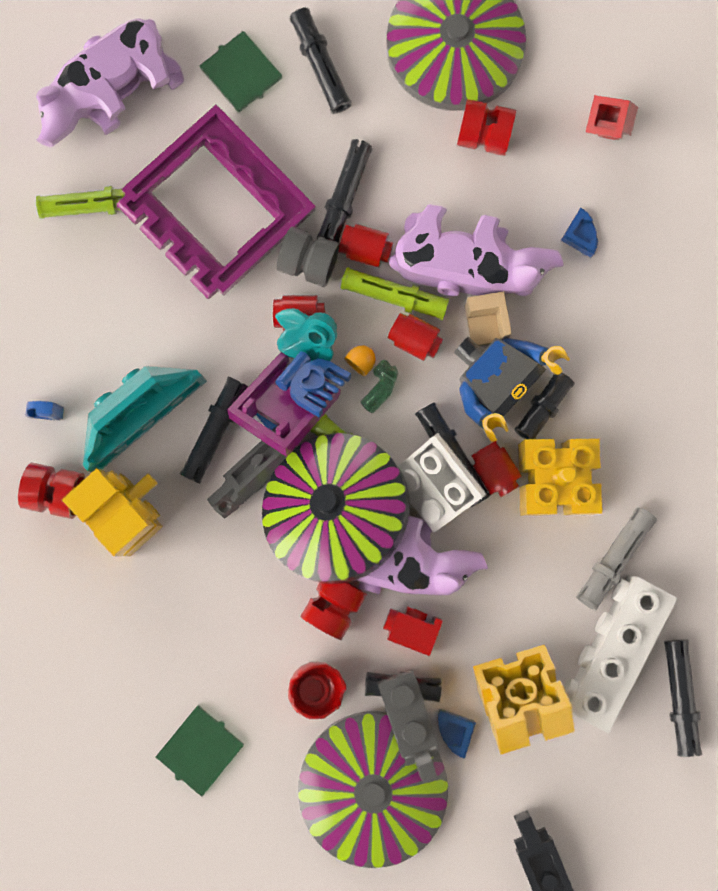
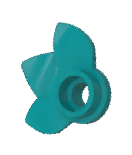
[275,309,337,361]

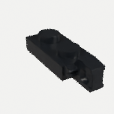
[514,810,574,891]

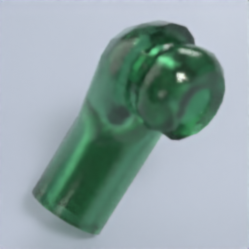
[360,360,399,414]

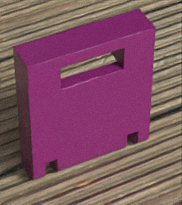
[227,352,341,457]

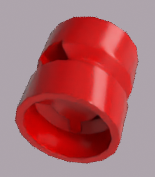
[457,99,516,156]
[18,462,85,519]
[300,582,367,641]

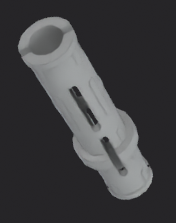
[576,507,657,611]

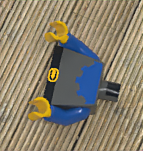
[454,337,570,442]

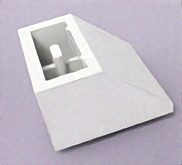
[399,433,486,533]

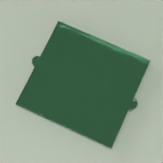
[199,30,282,113]
[156,705,244,797]

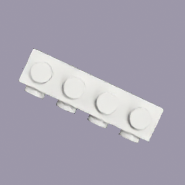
[564,575,678,734]

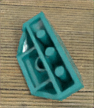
[83,366,207,472]

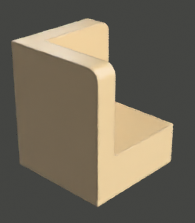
[465,292,511,346]

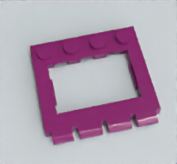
[117,104,316,299]

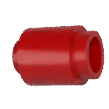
[339,224,394,268]
[273,295,326,331]
[387,313,444,361]
[471,441,522,497]

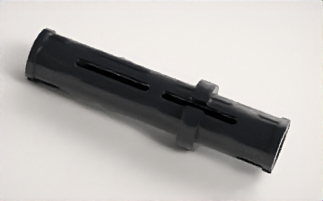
[289,7,352,114]
[317,139,373,243]
[179,376,249,484]
[415,402,491,507]
[664,640,702,757]

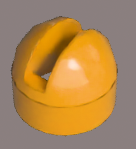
[344,345,376,377]

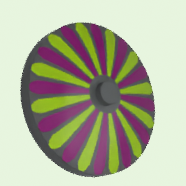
[386,0,526,111]
[298,711,448,868]

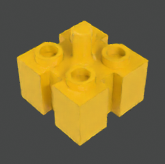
[518,438,602,516]
[62,468,163,557]
[472,644,575,754]

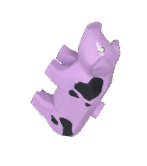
[36,18,184,147]
[389,204,564,296]
[358,516,488,595]

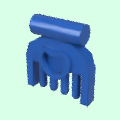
[275,351,351,418]

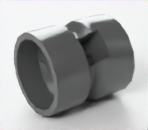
[277,226,340,288]

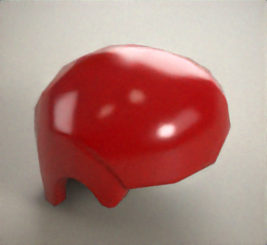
[288,661,347,719]

